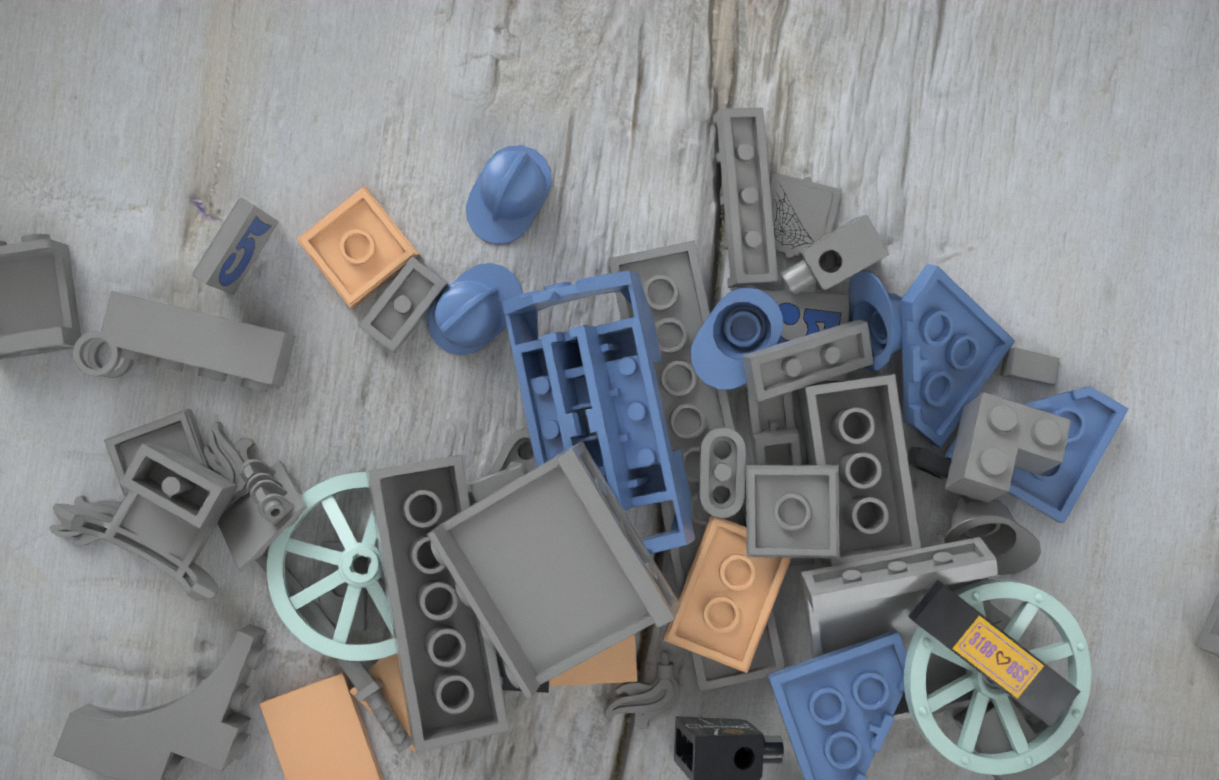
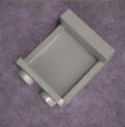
[0,234,81,360]

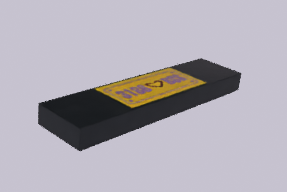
[908,580,1081,727]

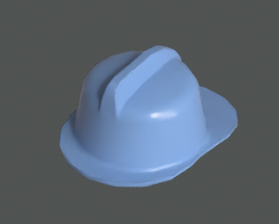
[466,145,552,244]
[427,263,522,355]
[849,269,902,371]
[691,288,783,389]

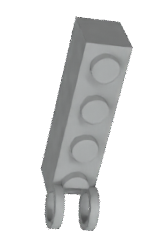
[73,291,296,392]

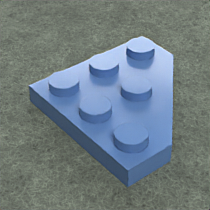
[901,263,1015,448]
[944,387,1129,523]
[767,630,907,780]

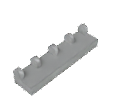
[713,108,778,288]

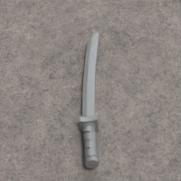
[255,554,412,753]

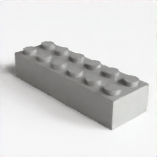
[366,455,509,753]

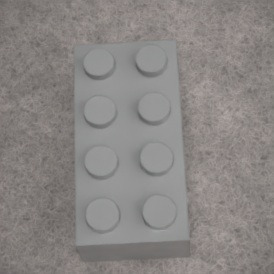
[797,374,921,566]

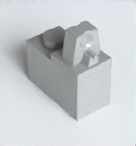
[953,696,1085,780]

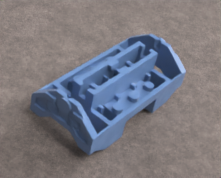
[502,270,695,554]

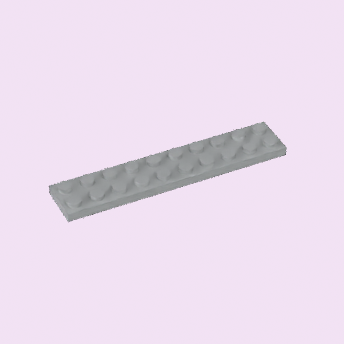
[609,240,785,692]

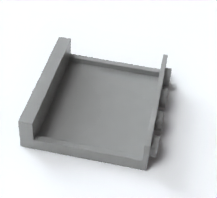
[427,441,680,699]
[801,537,998,722]

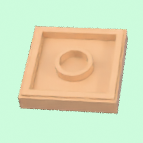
[296,186,420,309]

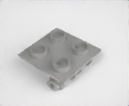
[217,459,308,572]

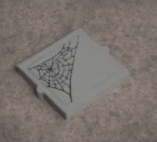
[770,172,842,263]

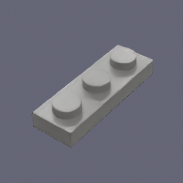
[742,319,874,402]

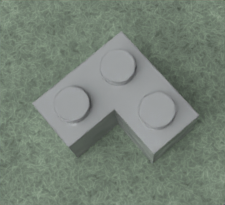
[945,392,1071,503]

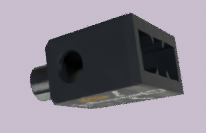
[674,716,784,780]

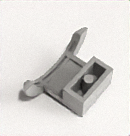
[53,442,239,601]

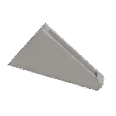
[1000,347,1060,385]

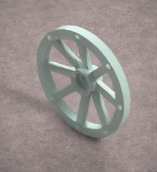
[267,472,397,661]
[904,579,1092,775]

